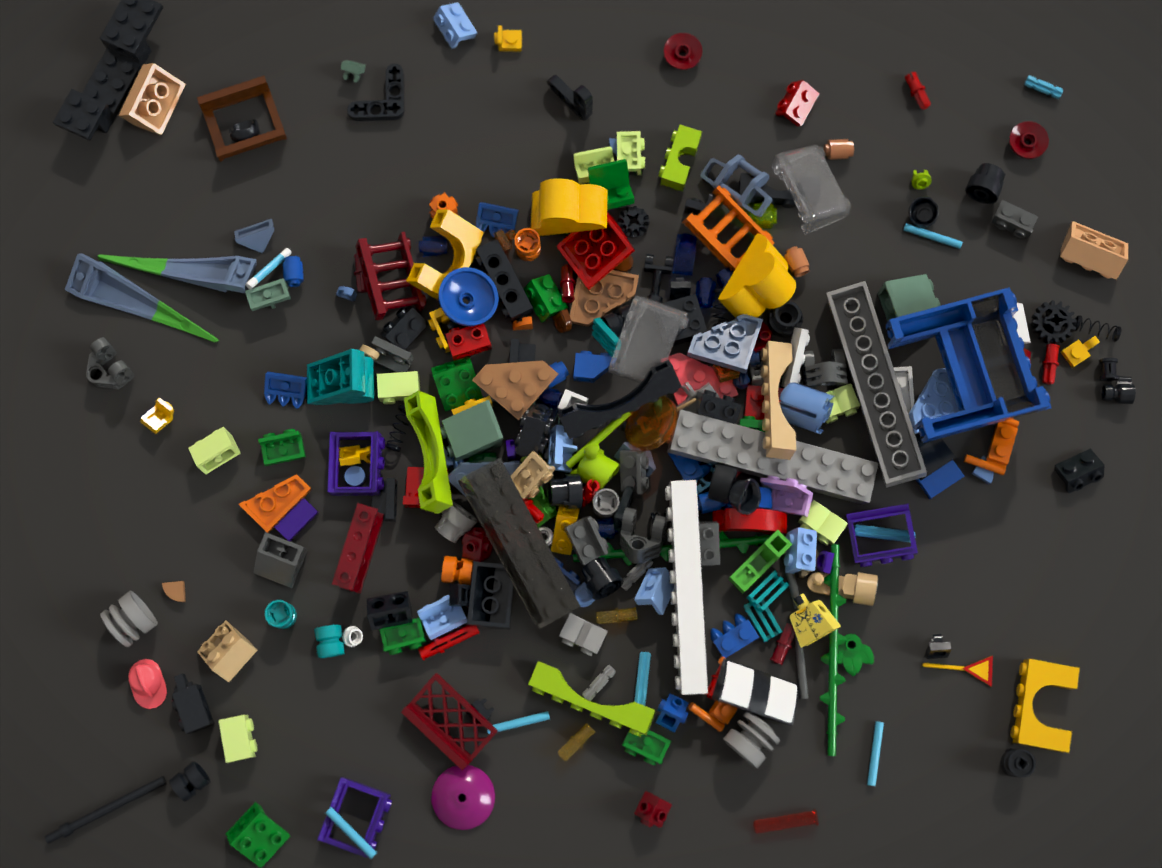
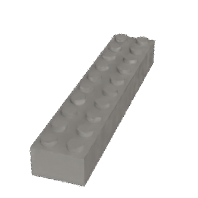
[826,281,927,488]
[667,409,879,505]

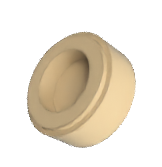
[360,344,380,361]

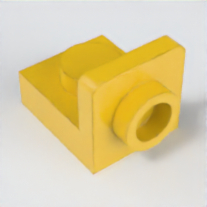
[494,26,522,52]

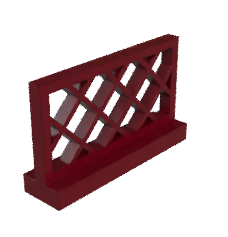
[401,673,498,771]

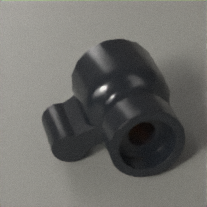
[1101,376,1136,404]

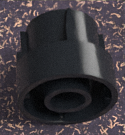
[965,163,1006,204]
[767,300,804,338]
[547,474,583,510]
[582,557,624,600]

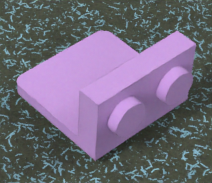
[760,475,813,517]

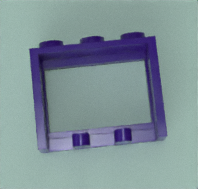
[327,431,385,496]
[846,504,918,567]
[317,777,392,858]

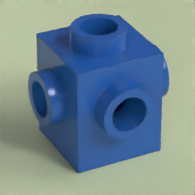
[656,693,689,733]

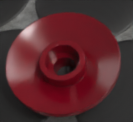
[664,33,702,70]
[1009,121,1049,159]

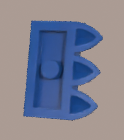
[476,202,519,240]
[264,372,307,409]
[667,449,712,481]
[711,613,759,658]

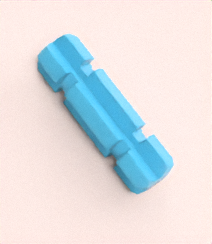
[1025,76,1063,99]

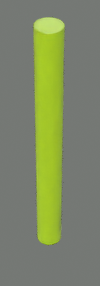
[565,412,631,469]

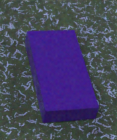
[274,498,319,541]

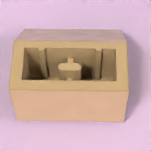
[197,620,257,682]

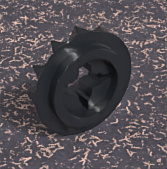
[618,206,649,237]

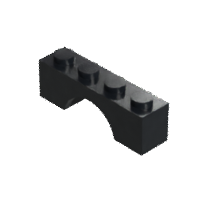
[738,173,820,210]

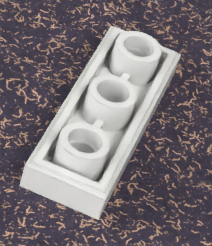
[781,327,810,387]

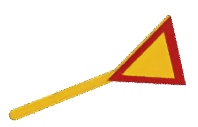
[922,656,993,687]

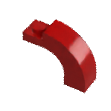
[712,508,787,535]

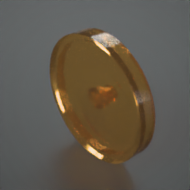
[625,395,678,451]

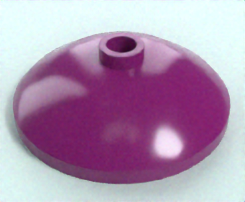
[431,765,495,830]

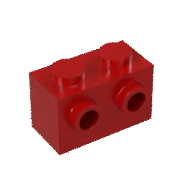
[445,323,492,360]

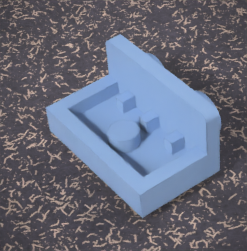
[433,2,477,48]
[784,527,817,574]
[417,595,467,640]

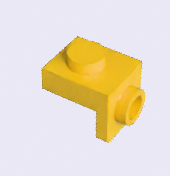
[140,398,174,434]

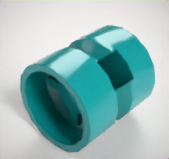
[264,600,297,629]
[314,625,345,658]

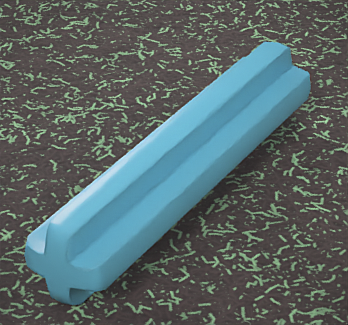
[854,524,915,542]
[634,652,651,706]

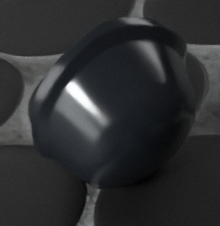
[728,478,761,515]

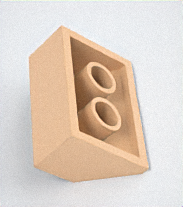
[119,63,186,135]
[1060,221,1128,280]

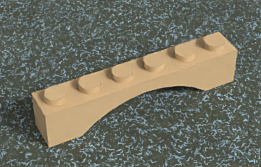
[760,341,796,460]

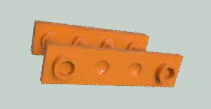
[682,186,775,274]

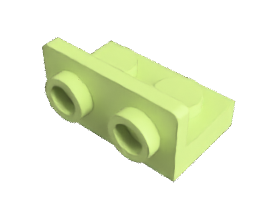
[617,131,645,175]

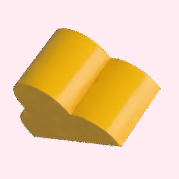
[531,179,608,236]
[718,234,796,318]

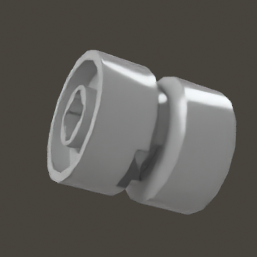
[593,488,620,519]

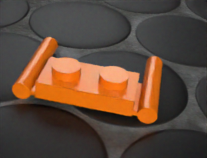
[964,418,1019,475]
[688,657,738,732]

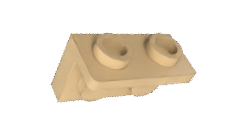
[506,452,556,499]

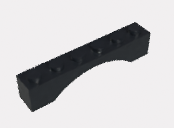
[557,360,682,439]

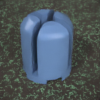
[779,382,835,434]

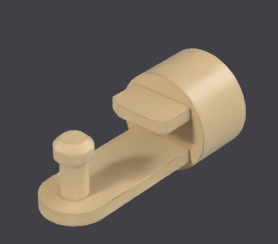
[807,572,878,606]

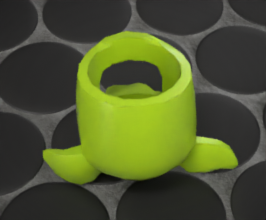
[570,444,620,491]

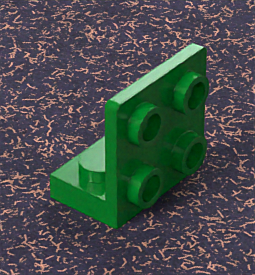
[588,159,635,210]
[431,356,483,411]
[226,802,290,868]

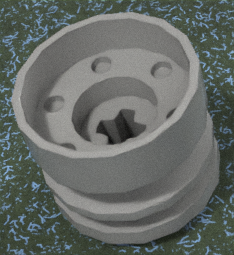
[100,591,158,647]
[723,711,780,769]

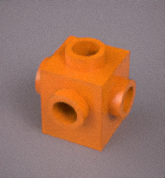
[429,192,458,218]

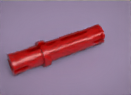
[418,625,480,661]

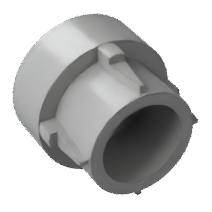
[435,501,477,543]

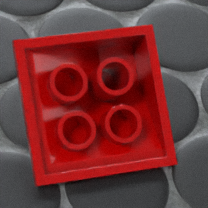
[556,212,635,290]

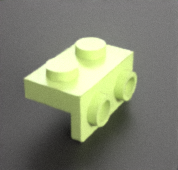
[573,146,614,184]

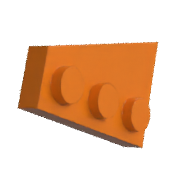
[239,474,312,533]

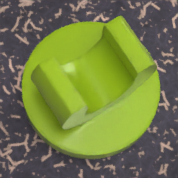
[911,170,932,190]

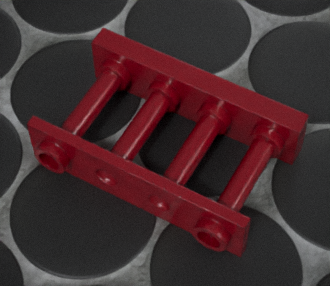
[355,232,426,321]
[332,503,385,594]

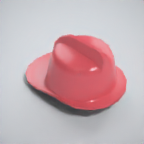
[128,659,167,709]

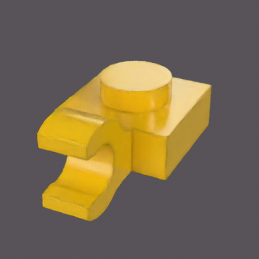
[1061,336,1100,368]
[339,445,371,466]

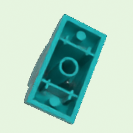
[307,349,374,405]

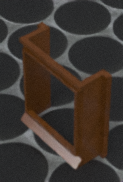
[197,76,287,162]

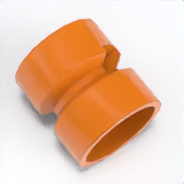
[514,228,541,261]
[441,556,474,585]

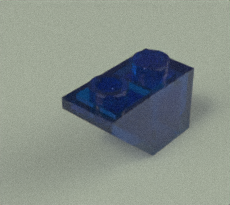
[672,233,697,276]

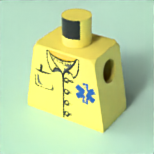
[790,594,841,648]

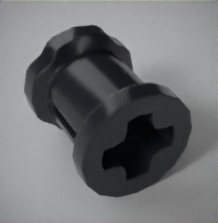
[1099,358,1119,381]

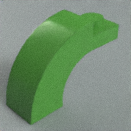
[728,530,793,594]

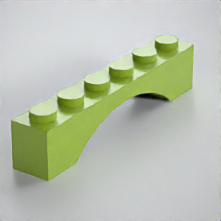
[404,390,453,514]
[528,661,656,737]

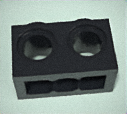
[367,591,413,630]

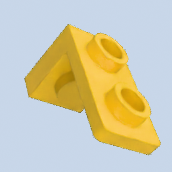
[428,308,450,353]
[551,506,580,555]

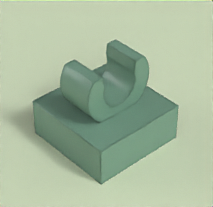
[341,60,366,82]

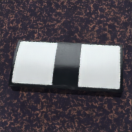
[712,658,799,726]

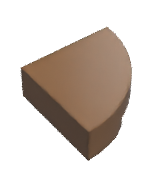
[162,581,186,602]

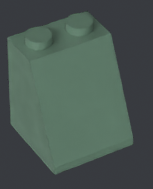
[877,274,941,322]
[440,400,503,462]

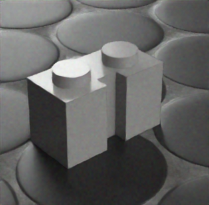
[559,613,608,656]

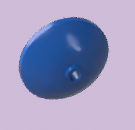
[438,267,499,326]

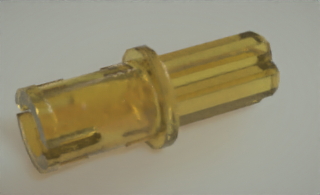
[596,607,638,624]
[558,723,596,761]

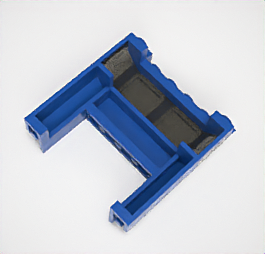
[886,287,1052,443]

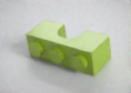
[658,125,702,191]

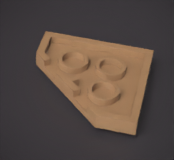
[570,270,639,326]
[472,360,559,420]

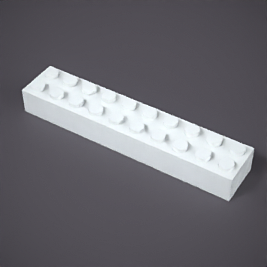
[665,480,708,695]

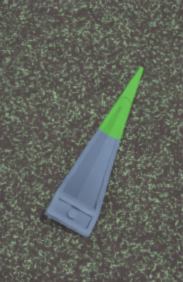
[65,253,219,342]
[97,255,257,293]

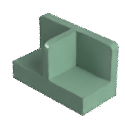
[245,278,291,311]

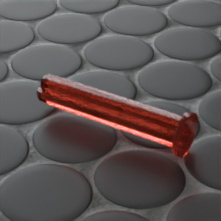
[754,808,819,833]

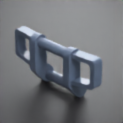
[700,154,772,217]

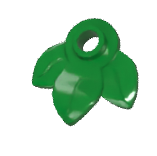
[837,634,874,676]

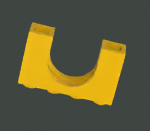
[406,209,484,301]
[1011,659,1080,753]

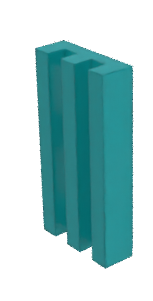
[592,317,621,358]
[747,570,789,613]
[743,597,783,642]

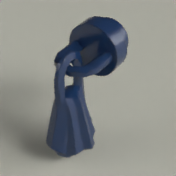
[733,351,761,390]

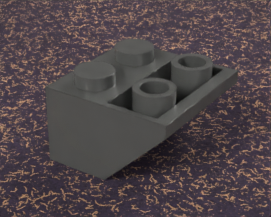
[253,532,308,588]

